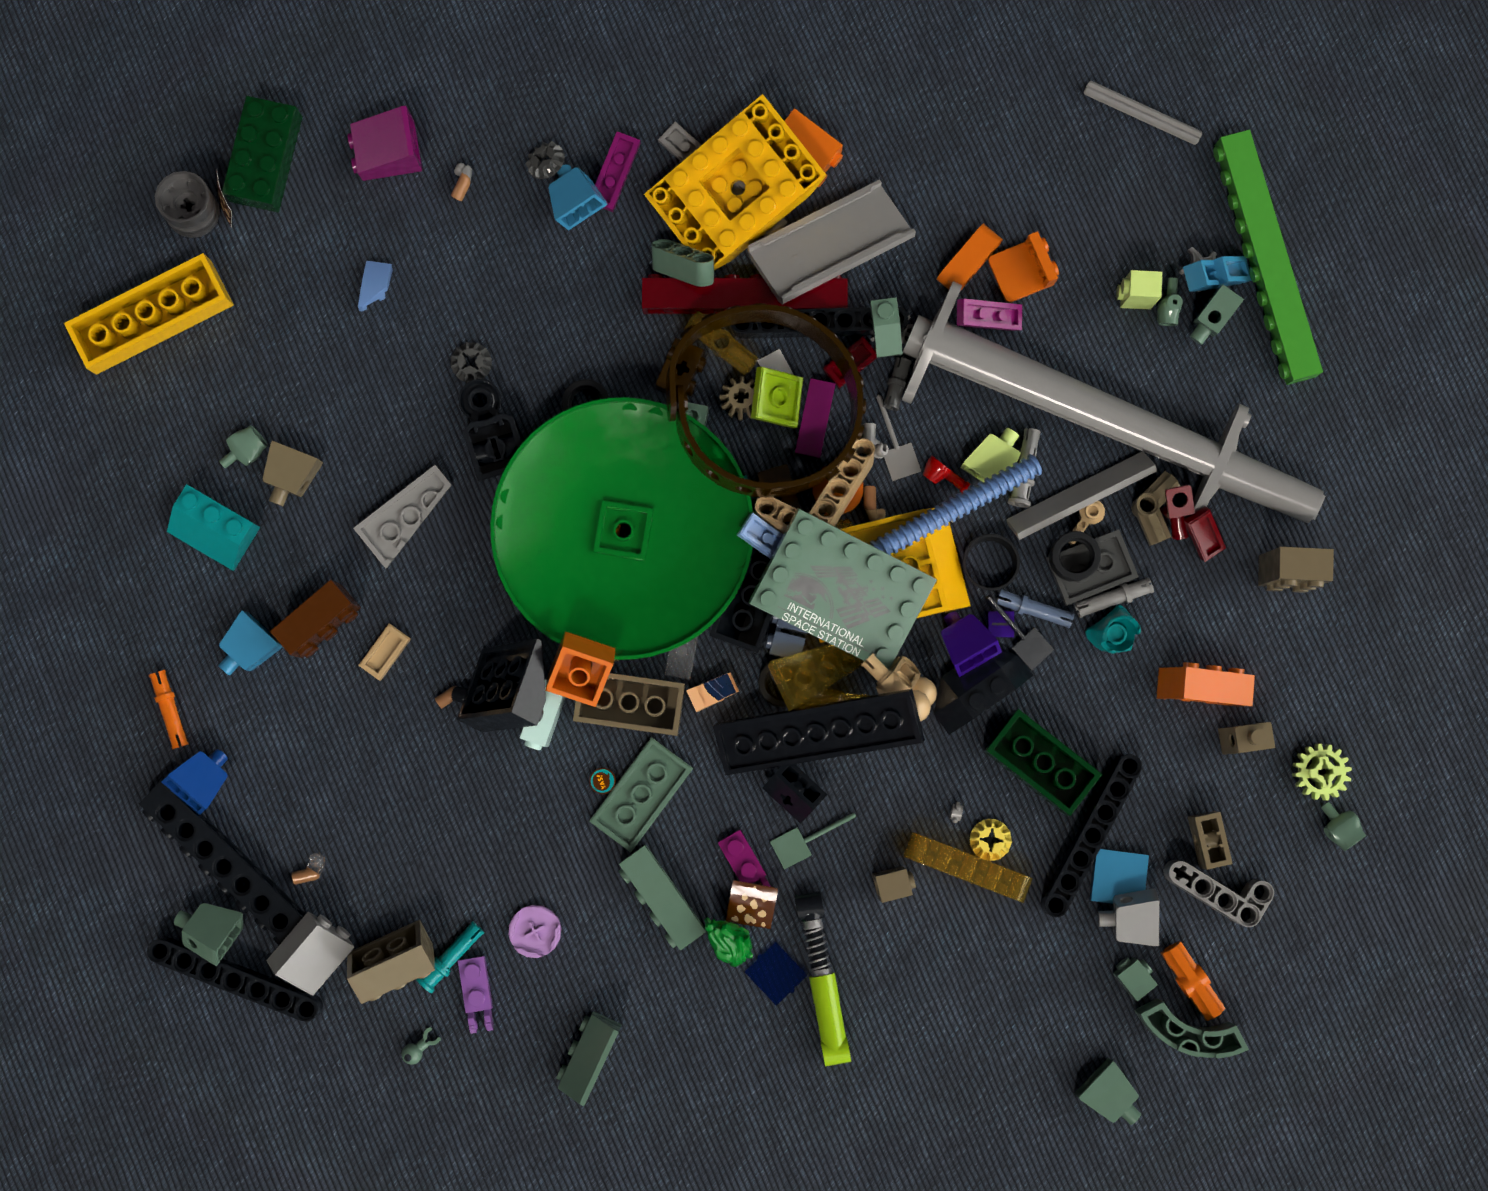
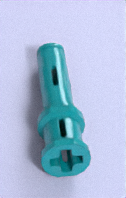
[416,921,485,993]

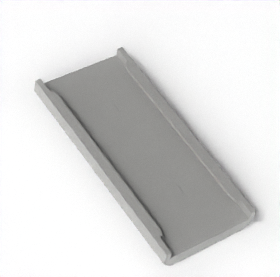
[748,179,916,304]

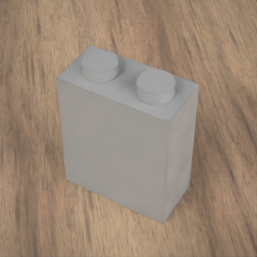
[266,911,354,996]

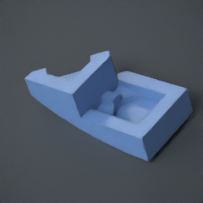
[358,261,393,311]

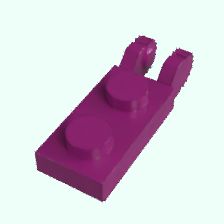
[718,830,771,887]

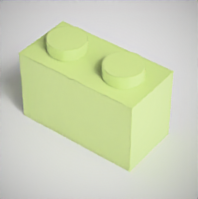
[1116,270,1162,310]

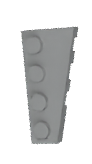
[353,465,452,569]

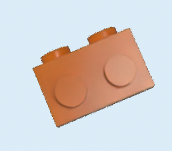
[988,231,1059,303]

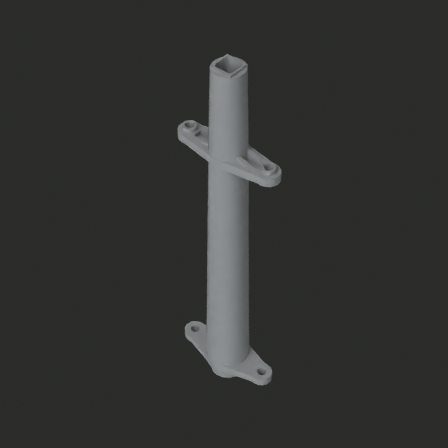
[902,281,1326,523]

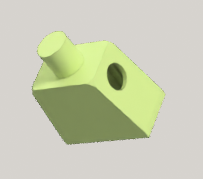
[960,428,1021,483]

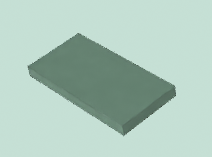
[589,737,693,852]

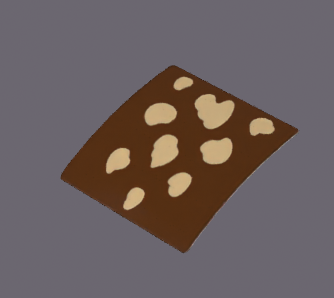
[217,175,232,227]
[726,880,778,929]

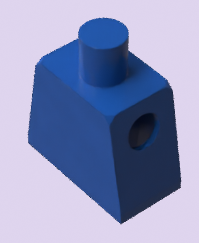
[162,749,228,815]

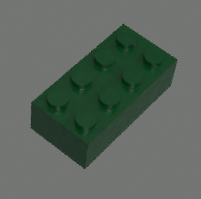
[222,96,303,213]
[983,709,1102,816]

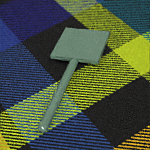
[770,813,856,870]

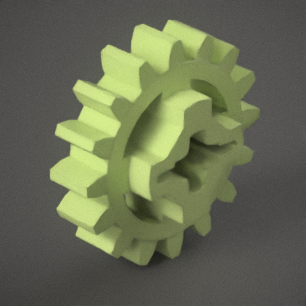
[1292,744,1352,800]

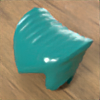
[1085,604,1141,654]

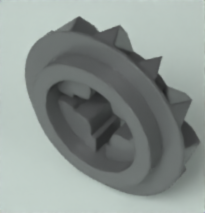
[525,141,565,179]
[451,342,492,383]

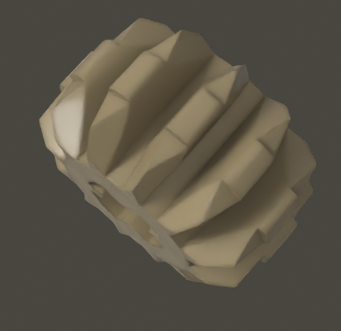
[719,376,754,420]

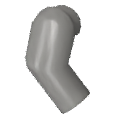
[863,423,889,459]

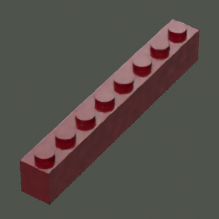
[642,274,848,314]

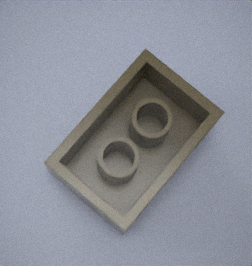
[1258,547,1334,593]
[347,920,435,1004]

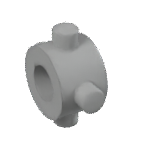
[950,802,963,823]

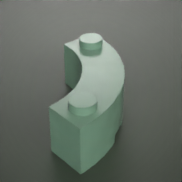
[1134,998,1249,1058]

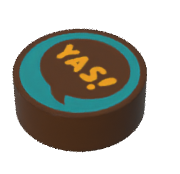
[589,768,616,794]

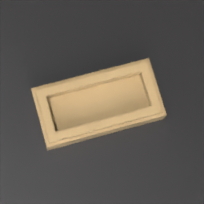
[358,623,411,681]

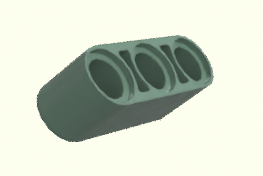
[651,239,714,287]

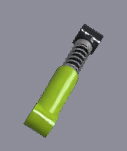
[794,891,851,1067]

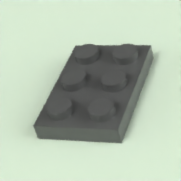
[1046,529,1139,606]

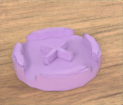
[508,905,561,958]

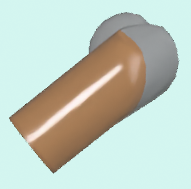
[451,163,472,201]

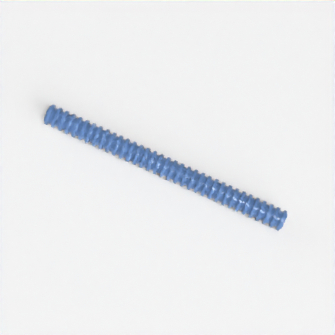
[870,454,1042,555]

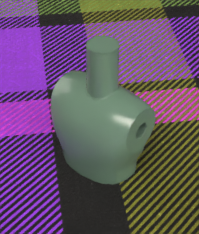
[1157,278,1183,326]
[219,425,268,468]
[1321,802,1367,852]

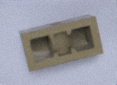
[1188,811,1233,870]
[872,866,916,903]

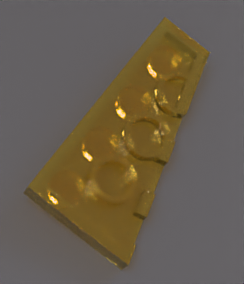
[768,644,864,711]

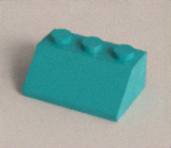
[167,484,260,571]

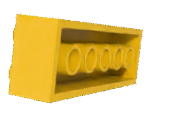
[64,253,234,375]

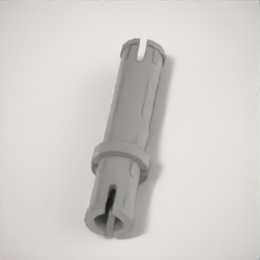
[1074,577,1154,618]

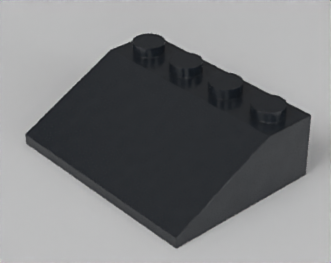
[457,639,546,732]

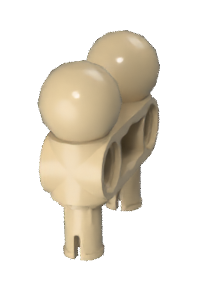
[861,653,937,722]

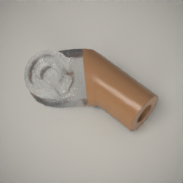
[292,853,326,885]

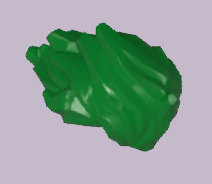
[704,917,754,967]

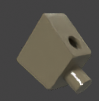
[263,441,323,507]
[1218,722,1275,755]

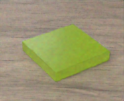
[751,367,803,428]

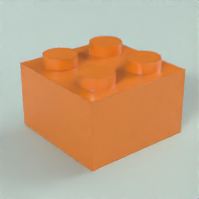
[545,631,616,707]

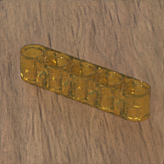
[903,832,1033,903]

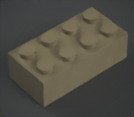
[573,673,686,736]

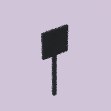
[986,595,1054,671]

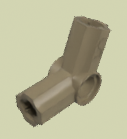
[1131,471,1181,546]

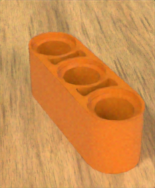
[936,223,1003,291]

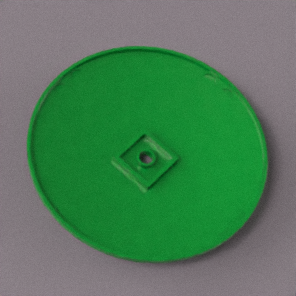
[490,397,753,660]

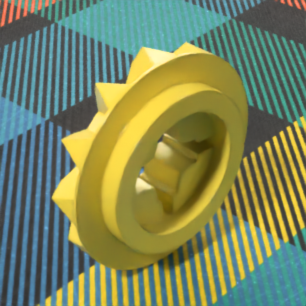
[970,819,1012,861]

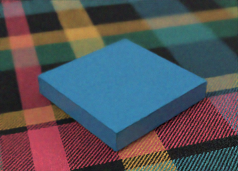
[1090,849,1149,904]

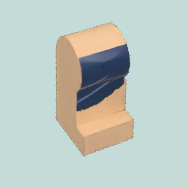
[686,672,739,712]

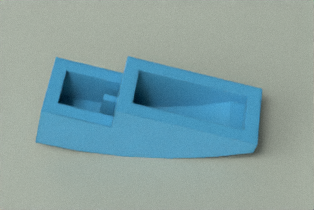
[1183,256,1252,292]

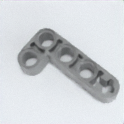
[1163,860,1274,927]

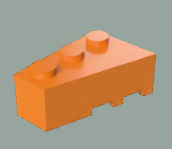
[1156,662,1255,706]

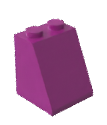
[348,106,422,181]

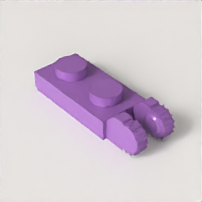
[458,956,494,1034]

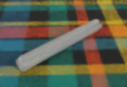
[1084,81,1202,145]

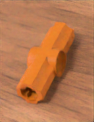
[1161,941,1226,1021]

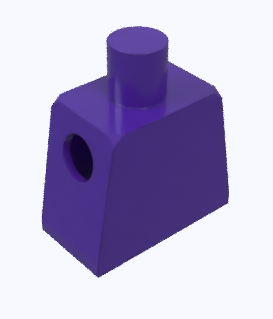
[941,611,1002,677]

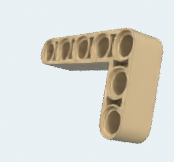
[755,438,875,534]

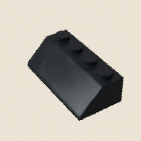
[709,547,774,655]

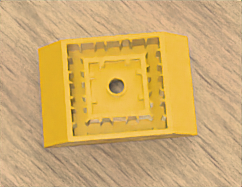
[644,94,827,270]

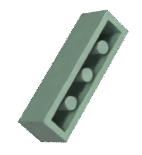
[619,845,706,951]

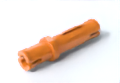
[149,670,189,749]

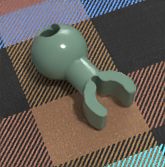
[401,1027,441,1065]

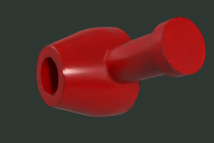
[923,455,970,494]

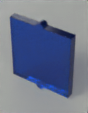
[745,942,808,1006]

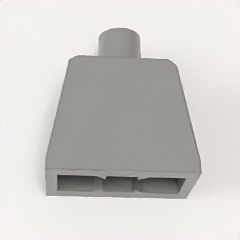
[1098,889,1159,946]

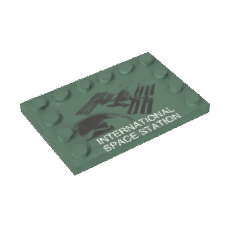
[748,508,937,670]

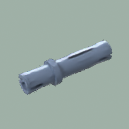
[996,589,1074,629]

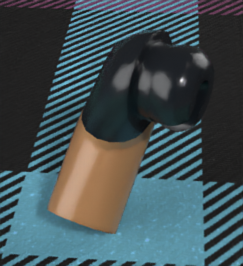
[435,686,468,709]

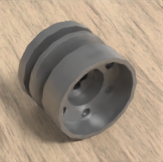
[155,171,220,238]

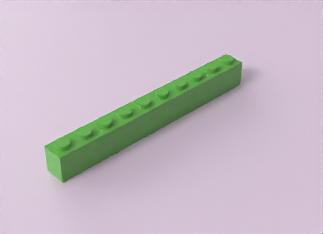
[1213,130,1323,385]

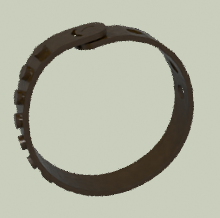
[666,303,866,498]

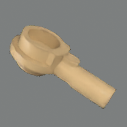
[1069,501,1105,546]

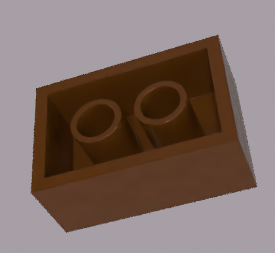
[270,580,361,658]

